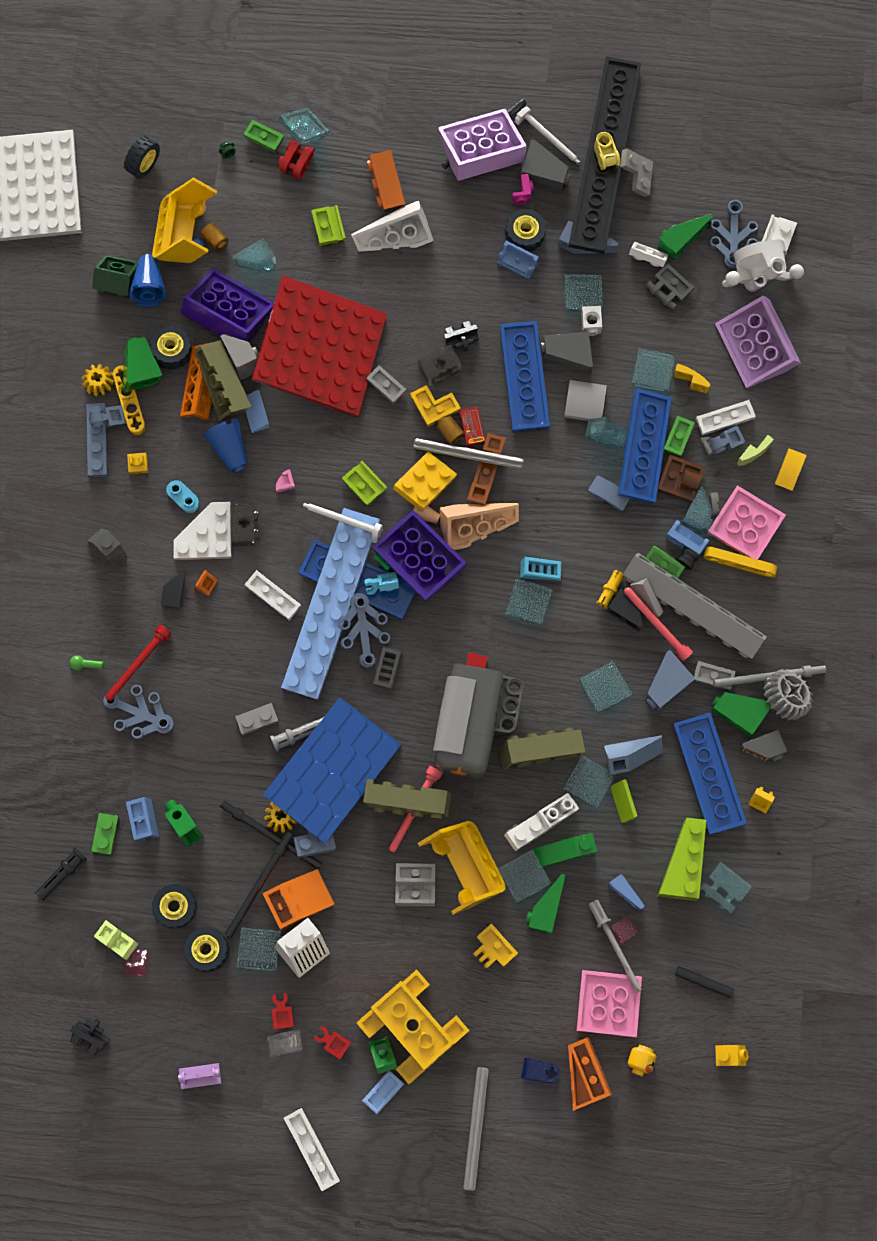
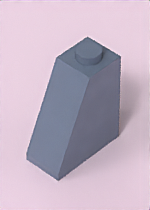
[646,650,695,711]

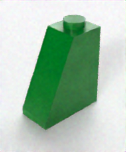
[123,337,162,393]
[712,692,771,738]

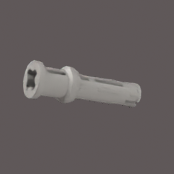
[270,717,324,752]

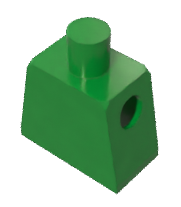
[164,800,204,847]

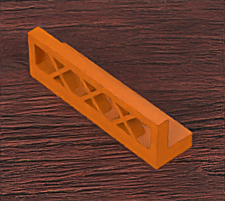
[180,343,212,420]

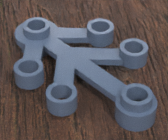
[710,200,758,269]
[338,593,390,668]
[103,684,174,740]

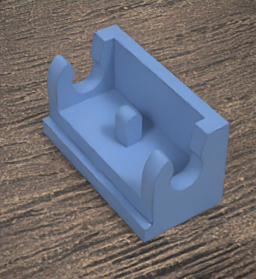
[497,241,539,280]
[665,520,709,556]
[126,797,159,841]

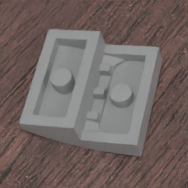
[564,380,607,423]
[395,863,435,907]

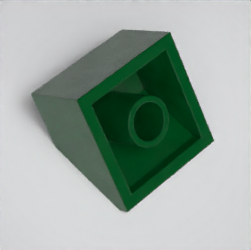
[92,255,138,297]

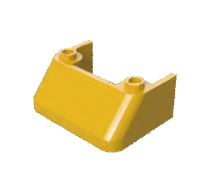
[152,177,217,263]
[418,821,505,914]

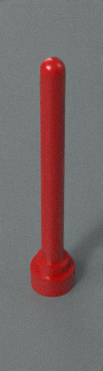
[105,625,172,701]

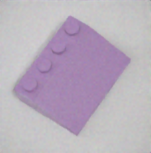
[438,109,526,181]
[715,296,801,388]

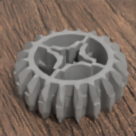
[763,669,813,721]

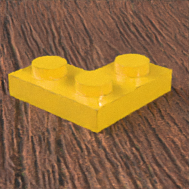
[410,385,461,427]

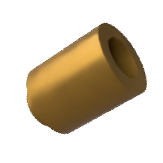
[200,222,229,251]
[436,416,465,445]

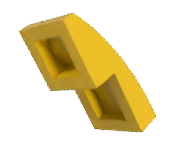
[673,364,710,394]
[775,448,806,491]

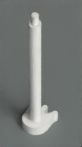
[514,106,580,164]
[303,503,383,543]

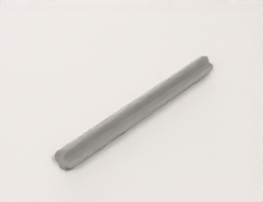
[414,438,524,469]
[463,1067,489,1191]

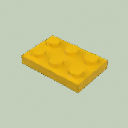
[393,452,457,512]

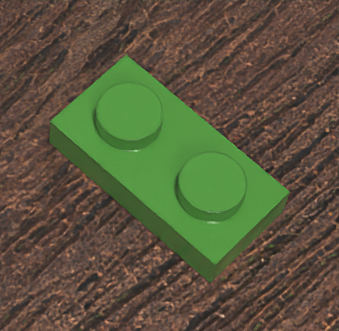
[243,120,284,153]
[664,416,695,458]
[646,546,686,578]
[91,813,119,855]

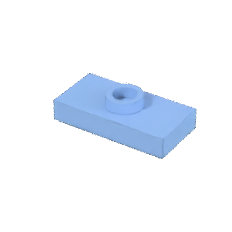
[362,1071,404,1114]

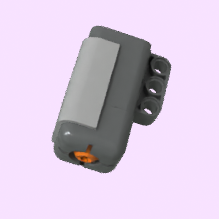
[432,664,523,779]

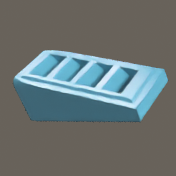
[520,557,561,581]

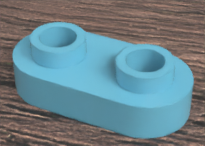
[166,480,199,513]

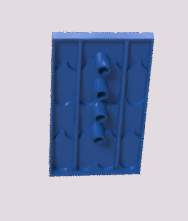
[263,697,401,843]

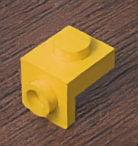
[715,1045,748,1066]

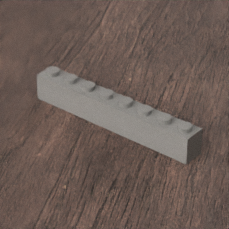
[623,553,767,659]

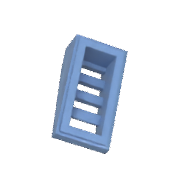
[608,875,644,911]

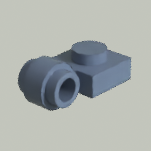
[89,405,126,428]
[710,426,745,454]

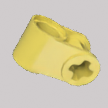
[594,132,621,170]

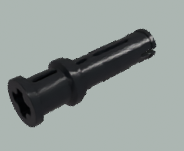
[35,847,87,901]

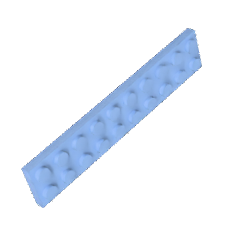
[281,508,380,700]

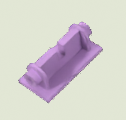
[178,1063,221,1089]

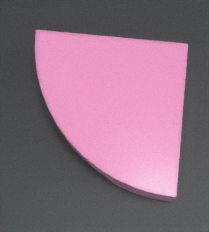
[276,469,295,493]

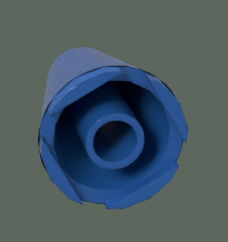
[129,254,167,307]
[203,418,247,473]

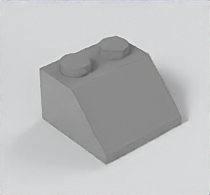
[220,335,259,380]

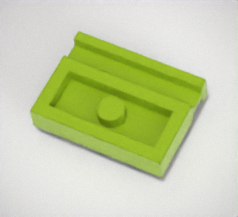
[311,205,346,246]
[342,461,387,507]

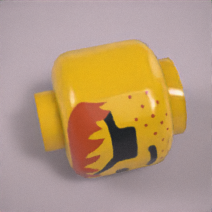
[627,1045,656,1077]

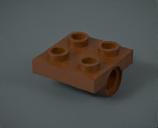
[657,455,705,503]

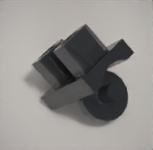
[444,321,479,352]
[70,1019,110,1055]

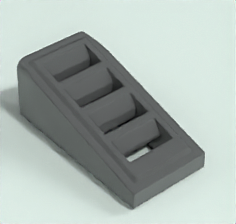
[373,646,402,689]

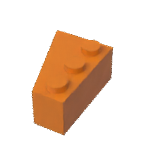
[367,150,405,211]
[568,1037,612,1111]

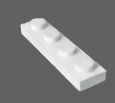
[284,1108,340,1191]

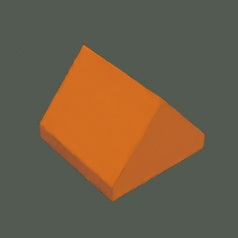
[194,570,218,596]

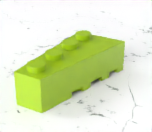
[657,818,706,901]

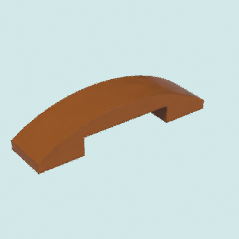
[467,433,506,505]

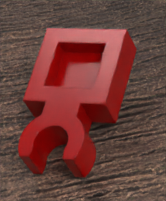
[271,993,294,1030]
[314,1027,351,1060]

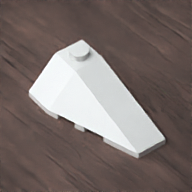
[352,201,433,251]

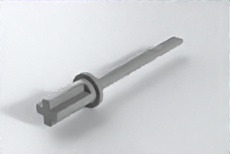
[588,900,642,993]

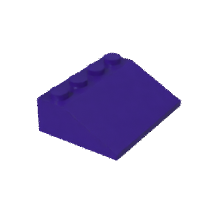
[181,268,274,342]
[372,510,467,601]

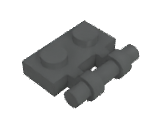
[646,263,694,311]

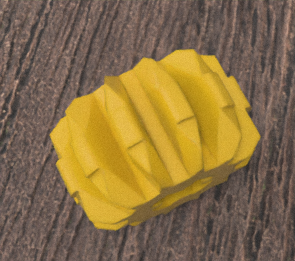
[82,364,114,397]
[265,802,297,833]

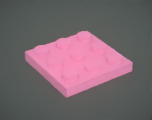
[707,485,786,560]
[576,970,642,1037]

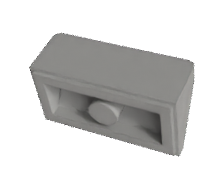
[630,578,663,617]

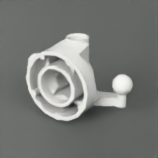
[722,239,804,292]

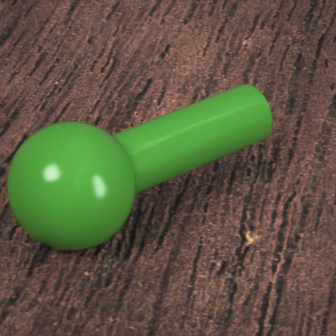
[69,655,105,671]

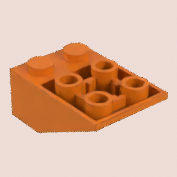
[263,869,335,931]

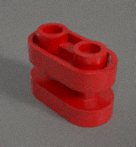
[278,139,315,180]

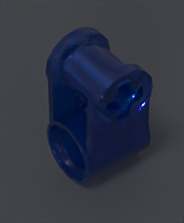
[521,1058,560,1083]

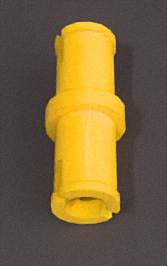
[597,570,624,609]

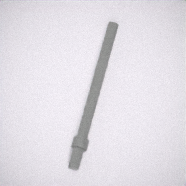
[713,665,826,687]

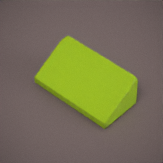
[611,779,637,823]

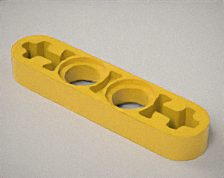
[113,366,145,435]
[703,547,778,577]

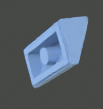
[246,390,270,433]

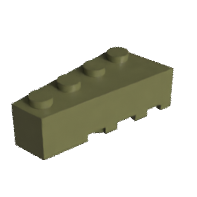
[194,340,252,421]
[497,728,585,771]
[363,779,451,820]

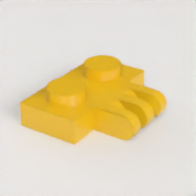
[473,924,518,969]

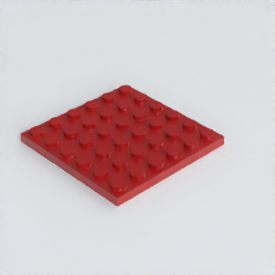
[251,275,387,417]

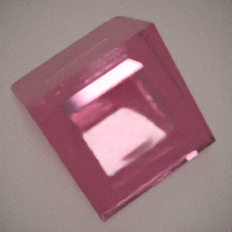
[610,917,638,944]
[125,950,147,975]

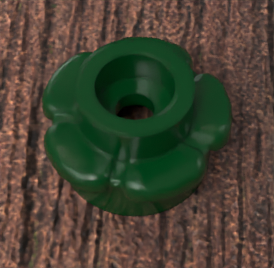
[219,141,236,158]

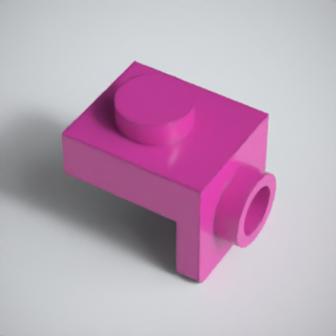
[512,174,533,205]

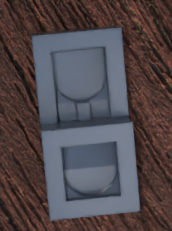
[588,475,630,511]

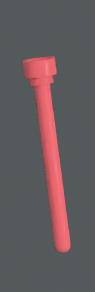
[624,588,693,662]
[389,766,443,852]

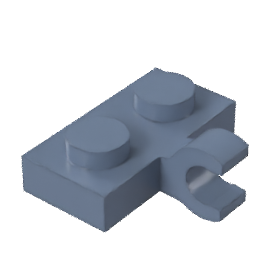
[293,829,336,858]

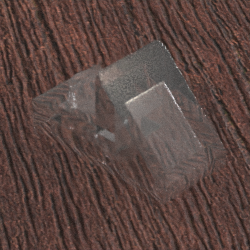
[267,1030,303,1057]

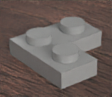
[621,149,653,197]

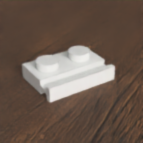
[762,215,797,257]

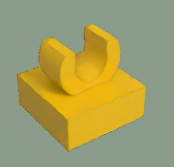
[127,453,148,474]
[748,787,775,813]

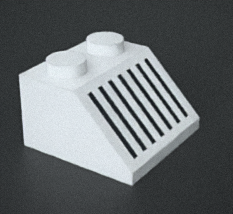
[274,918,330,978]

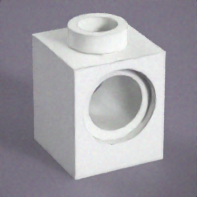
[581,306,602,336]

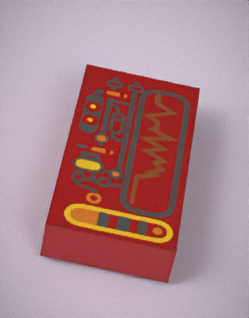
[459,406,485,447]

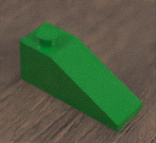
[658,214,713,260]
[534,833,597,868]
[525,874,565,934]

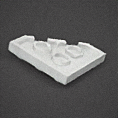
[174,502,232,560]

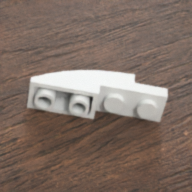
[504,793,579,851]

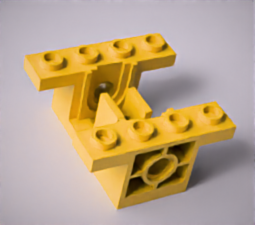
[357,970,469,1084]

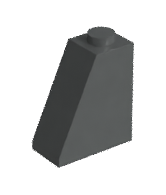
[521,139,570,191]
[540,331,593,373]
[87,528,127,568]

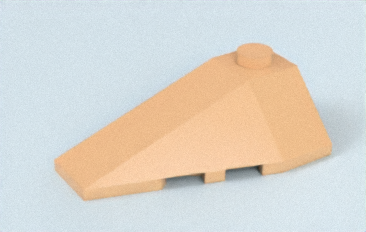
[440,503,519,550]

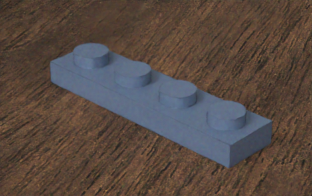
[86,403,108,477]

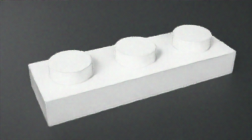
[696,400,756,436]
[244,570,301,621]

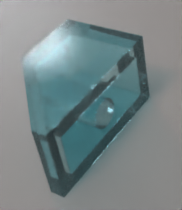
[232,238,276,272]
[585,417,628,449]
[682,486,713,534]

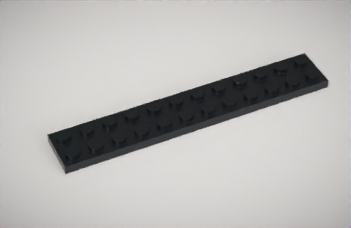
[568,56,641,254]

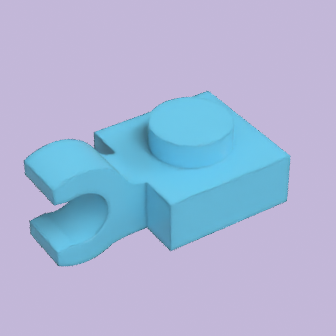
[364,572,399,595]

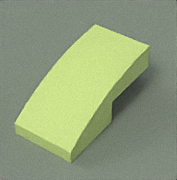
[737,435,774,466]
[94,920,138,960]

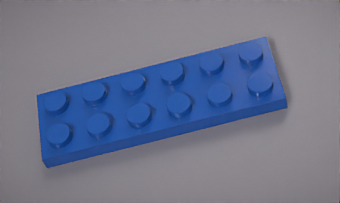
[500,321,550,432]
[618,388,672,504]
[298,539,416,620]
[673,713,747,835]

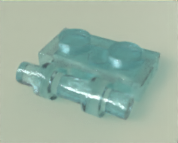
[700,862,752,913]

